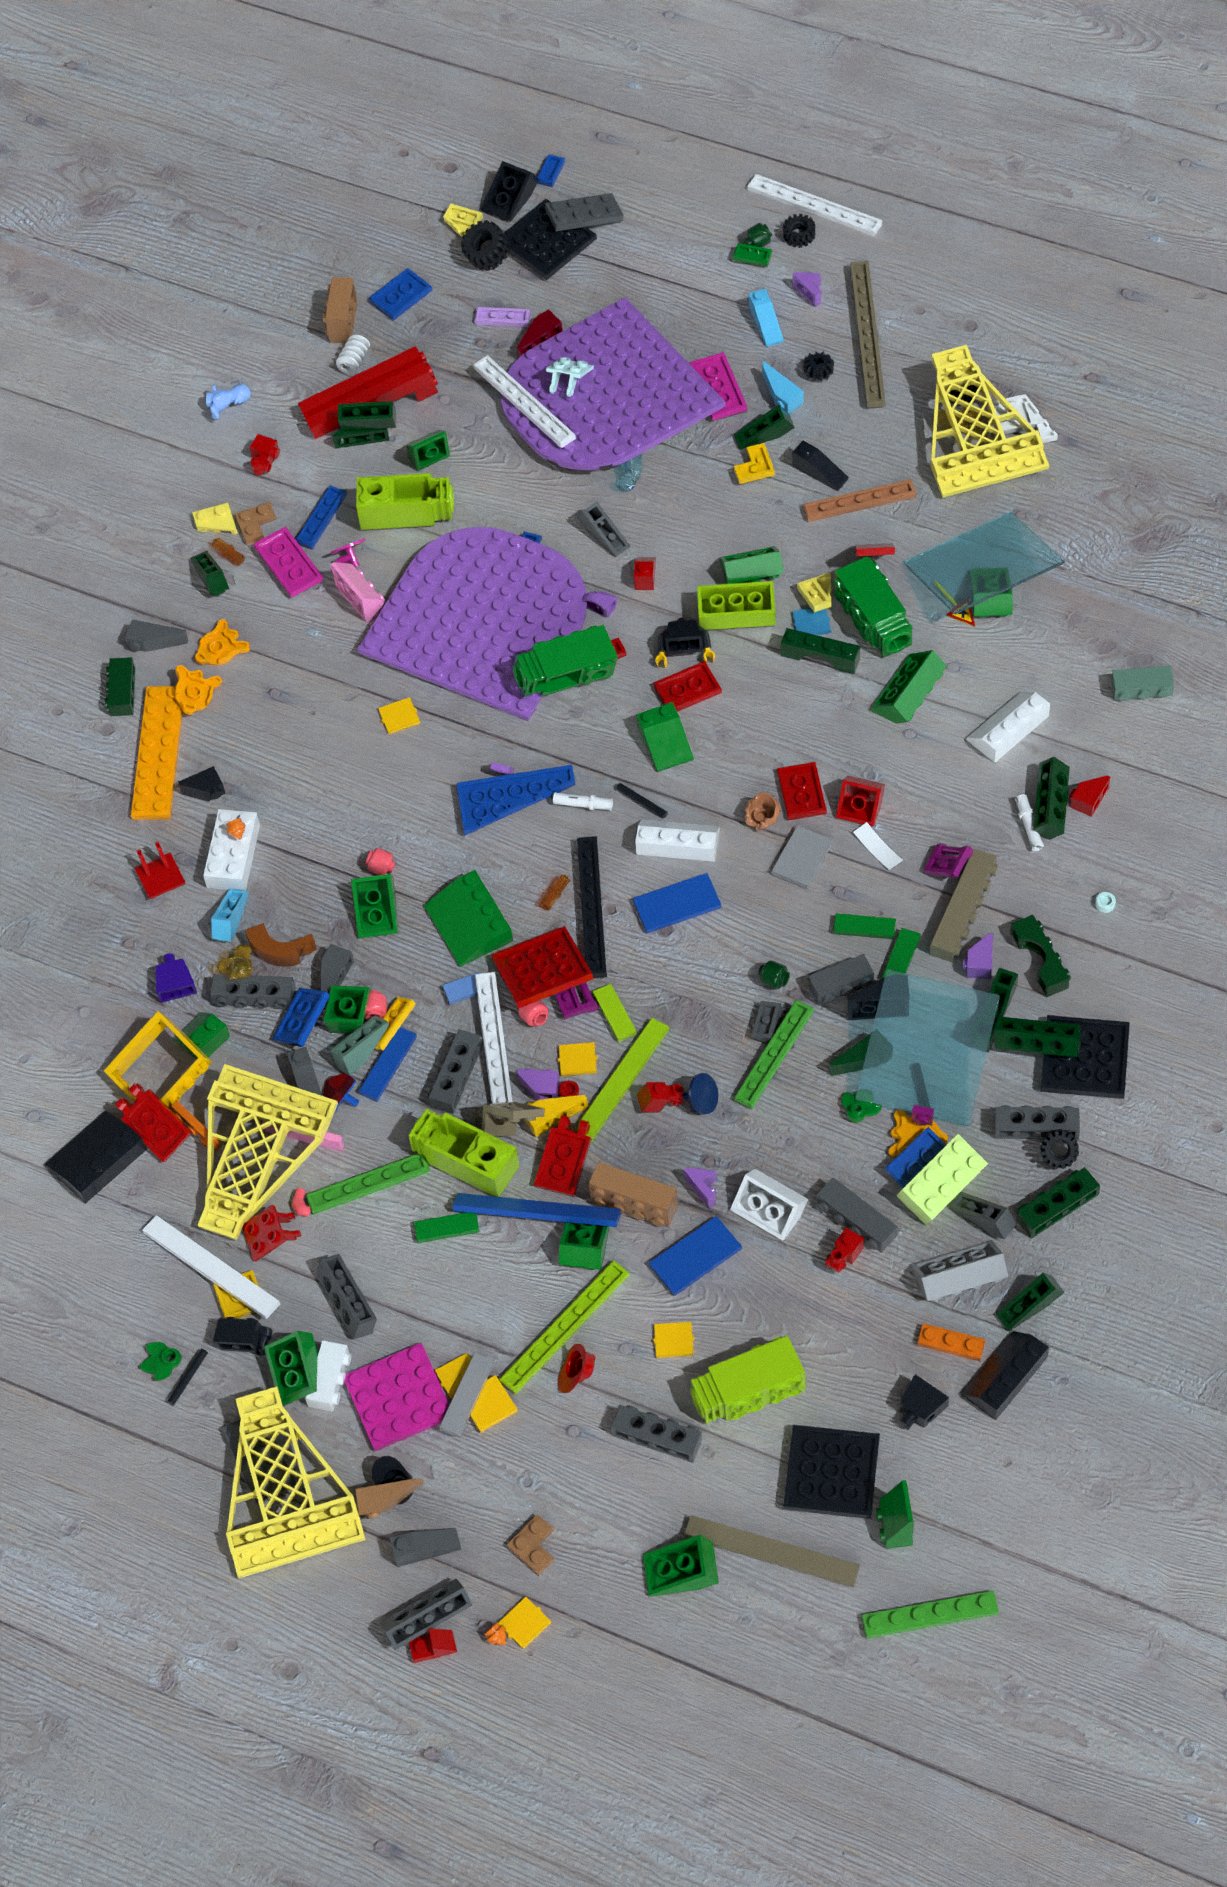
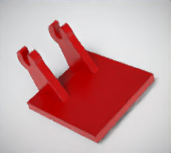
[135,841,186,899]
[242,1205,302,1262]

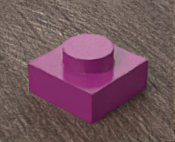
[912,1105,934,1126]

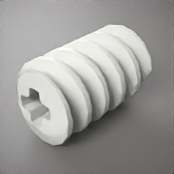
[336,335,370,376]

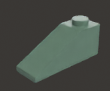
[330,1015,389,1075]

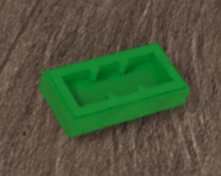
[733,243,772,267]

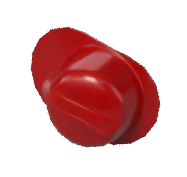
[558,1343,596,1393]

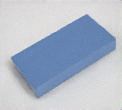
[443,972,481,1005]

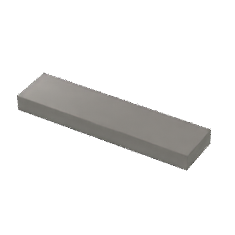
[439,1353,495,1438]

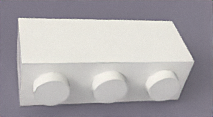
[305,1340,351,1412]

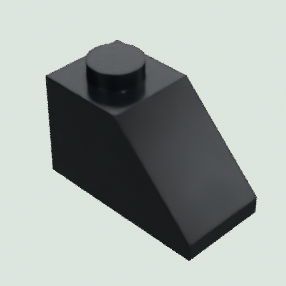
[178,766,226,801]

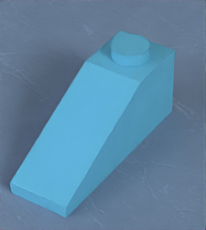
[749,288,784,347]
[762,361,804,414]
[211,889,248,942]

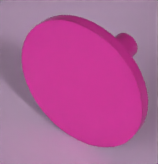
[330,538,366,567]

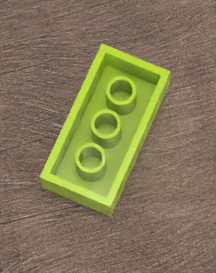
[697,581,776,630]

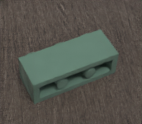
[1111,665,1174,701]

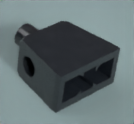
[899,1374,949,1430]

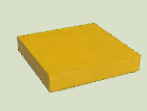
[213,1270,258,1319]
[470,1375,518,1433]

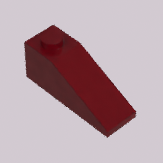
[517,309,563,358]

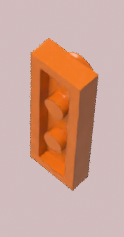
[171,1101,222,1151]
[917,1323,986,1362]

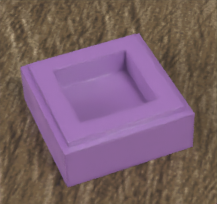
[490,762,515,774]

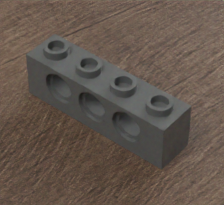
[210,974,296,1009]
[427,1029,483,1114]
[995,1105,1080,1140]
[316,1254,377,1340]
[611,1405,702,1463]
[379,1578,473,1650]

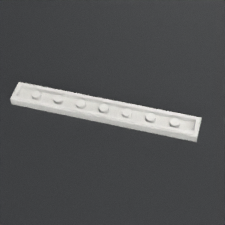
[748,174,882,236]
[473,355,576,448]
[475,972,513,1103]
[143,1215,280,1320]

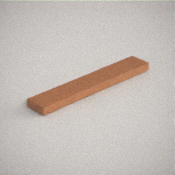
[803,479,916,522]

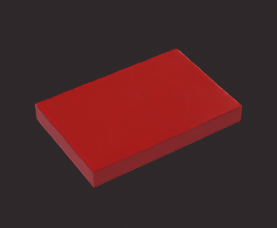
[855,543,895,556]
[653,661,722,712]
[777,762,827,821]

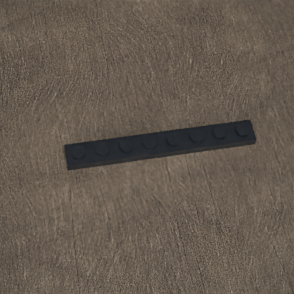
[577,836,607,978]

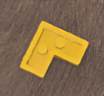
[734,443,775,485]

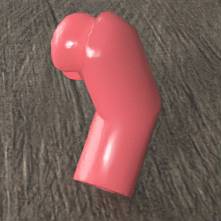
[292,1188,311,1217]

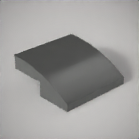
[751,1001,795,1049]

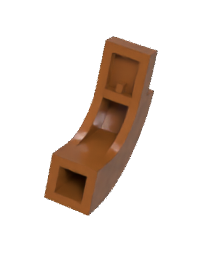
[245,923,317,967]

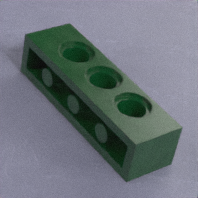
[1033,757,1070,840]
[994,1016,1081,1057]
[1016,1167,1100,1239]

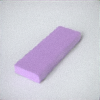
[475,307,531,327]

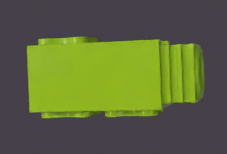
[356,473,454,530]
[409,1108,520,1197]
[690,1335,806,1424]

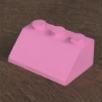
[331,562,385,622]

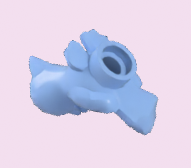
[206,382,251,420]

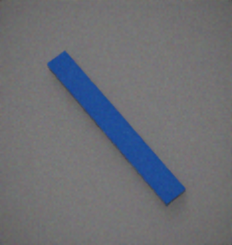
[453,1193,621,1227]

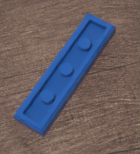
[296,485,347,550]
[359,1027,417,1102]

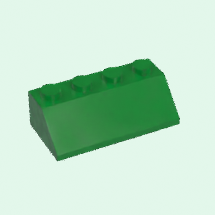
[870,650,947,723]

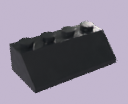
[961,1331,1049,1420]

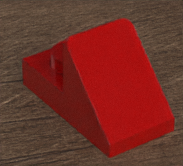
[409,1628,457,1663]

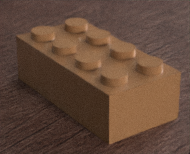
[589,1162,678,1228]

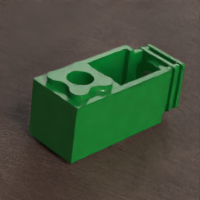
[833,556,912,658]
[513,625,618,697]

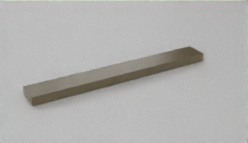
[684,1515,860,1588]

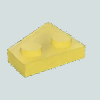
[443,204,483,237]
[797,572,831,612]

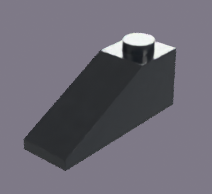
[792,440,849,491]

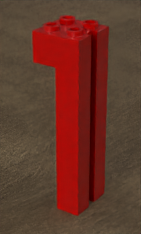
[298,346,438,439]

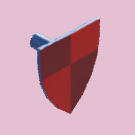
[323,1074,359,1113]

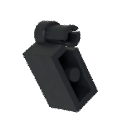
[213,1317,273,1355]

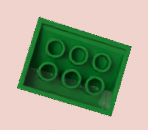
[424,870,513,967]

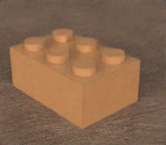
[323,277,358,343]

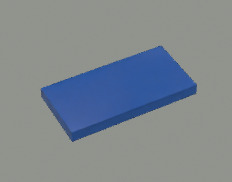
[633,873,722,933]
[649,1216,742,1296]

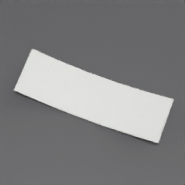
[853,822,903,870]

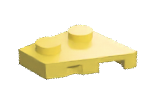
[192,502,238,535]

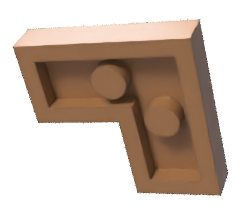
[235,502,276,545]
[507,1514,554,1576]

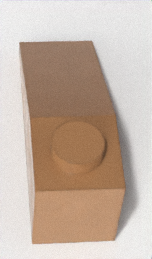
[355,1479,424,1519]

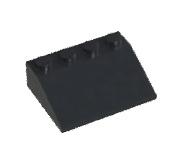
[44,1111,147,1204]

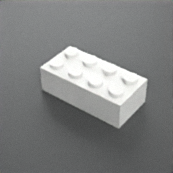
[203,809,260,891]

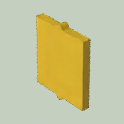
[378,697,420,734]
[558,1042,598,1077]
[653,1322,695,1358]
[435,1353,471,1400]
[498,1597,551,1649]

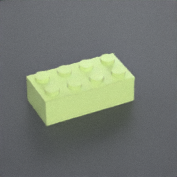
[896,1134,988,1225]

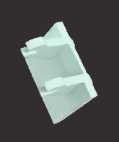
[546,357,594,397]

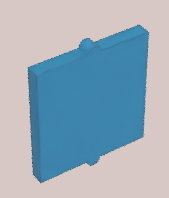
[792,608,831,635]

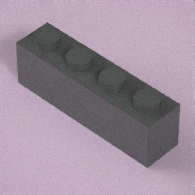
[817,1177,898,1253]

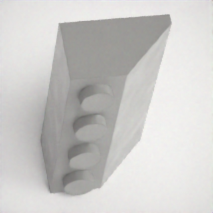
[911,1240,1008,1301]

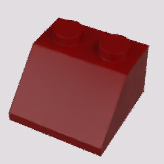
[836,775,885,826]

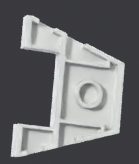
[987,394,1058,443]

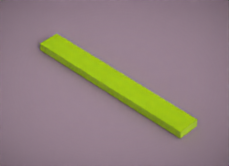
[574,1018,670,1145]
[499,1260,630,1395]

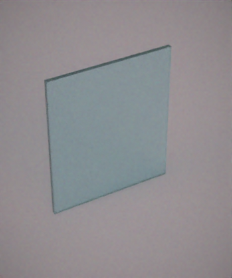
[903,512,1065,614]
[855,969,1000,1126]

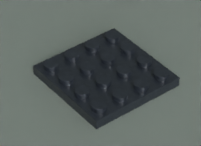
[504,199,597,280]
[1041,1015,1130,1099]
[783,1425,880,1519]

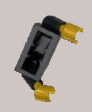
[655,617,715,668]

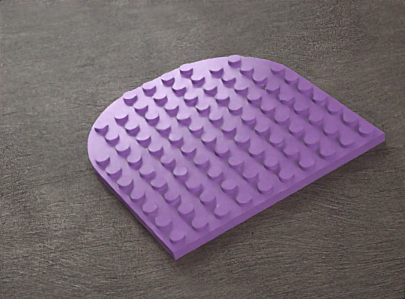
[501,297,726,470]
[358,527,587,721]

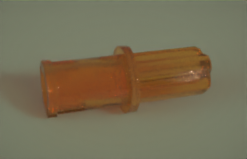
[212,538,245,566]
[539,874,570,911]

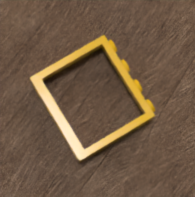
[104,1011,212,1108]

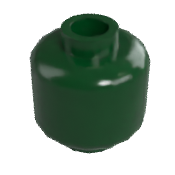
[745,223,772,247]
[758,960,790,990]

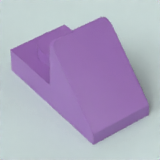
[793,272,821,307]
[684,1167,717,1209]

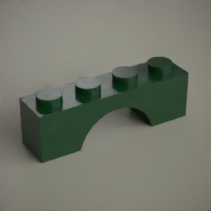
[781,628,860,674]
[1011,915,1071,997]
[970,967,1018,1052]

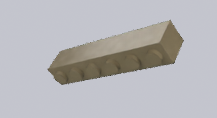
[930,849,998,963]

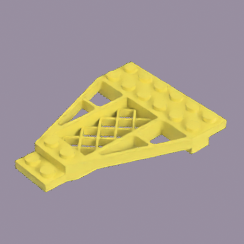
[930,345,1049,498]
[197,1064,338,1240]
[226,1387,366,1578]

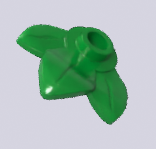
[842,1089,882,1122]
[140,1342,182,1381]

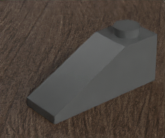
[577,501,630,558]
[125,619,189,652]
[321,943,354,1009]
[287,1047,322,1096]
[948,1191,1016,1239]
[390,1528,462,1567]

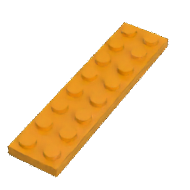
[131,686,183,820]

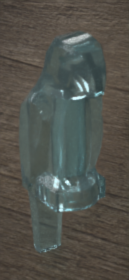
[616,453,643,492]

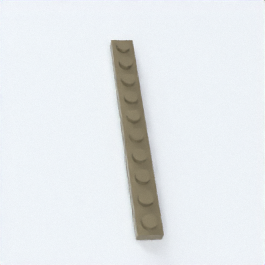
[850,261,885,408]

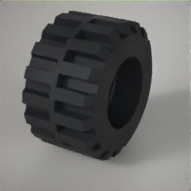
[461,220,510,271]

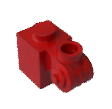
[249,434,280,475]
[637,1082,684,1113]
[825,1228,864,1273]

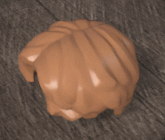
[744,792,781,831]

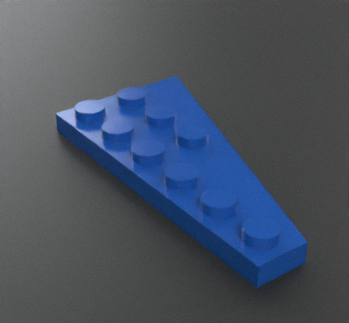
[457,765,575,835]

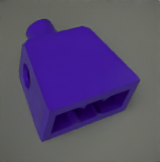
[156,953,197,1003]

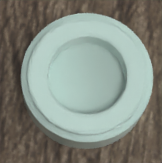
[1095,892,1116,913]

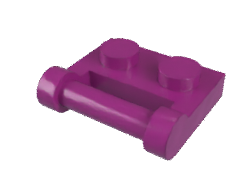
[923,843,973,878]
[554,982,599,1020]

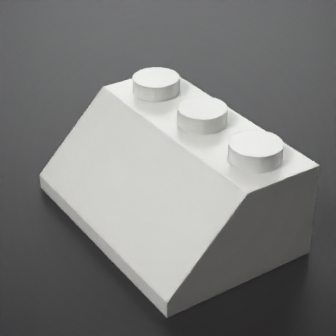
[730,1169,808,1241]

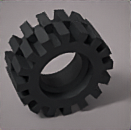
[783,214,815,248]
[1040,1129,1079,1169]

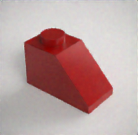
[634,557,656,590]
[1069,776,1111,817]

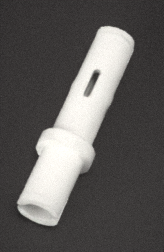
[553,792,613,811]
[1015,794,1044,851]

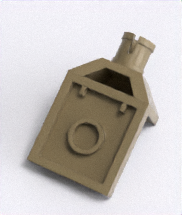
[473,1102,545,1137]

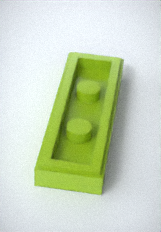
[593,983,637,1042]

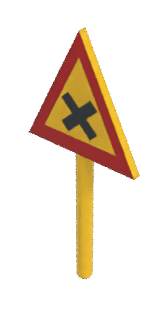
[934,582,975,627]

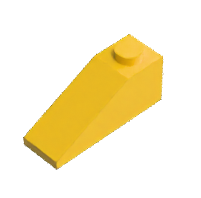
[524,1095,588,1137]

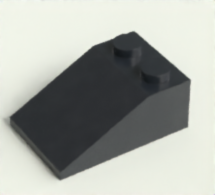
[480,161,539,222]
[848,974,910,1020]

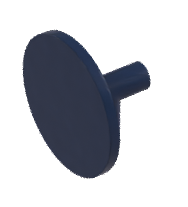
[683,1073,718,1114]

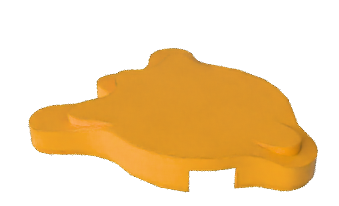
[195,619,250,665]
[174,665,222,715]
[889,1110,948,1159]

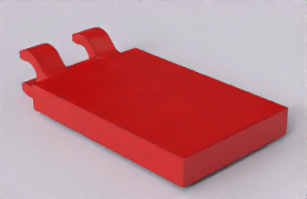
[115,1083,193,1162]
[534,1115,592,1197]

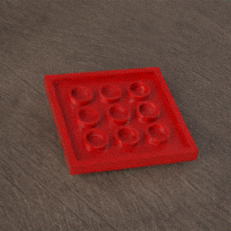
[491,926,593,1009]

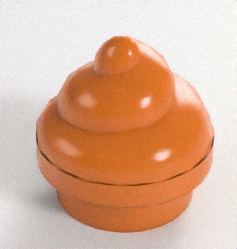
[226,818,246,840]
[484,1622,506,1645]

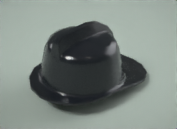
[371,1456,413,1505]

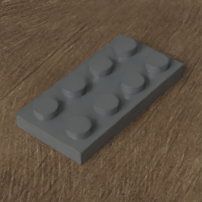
[545,193,624,231]
[221,1419,296,1503]

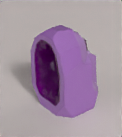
[583,591,618,617]

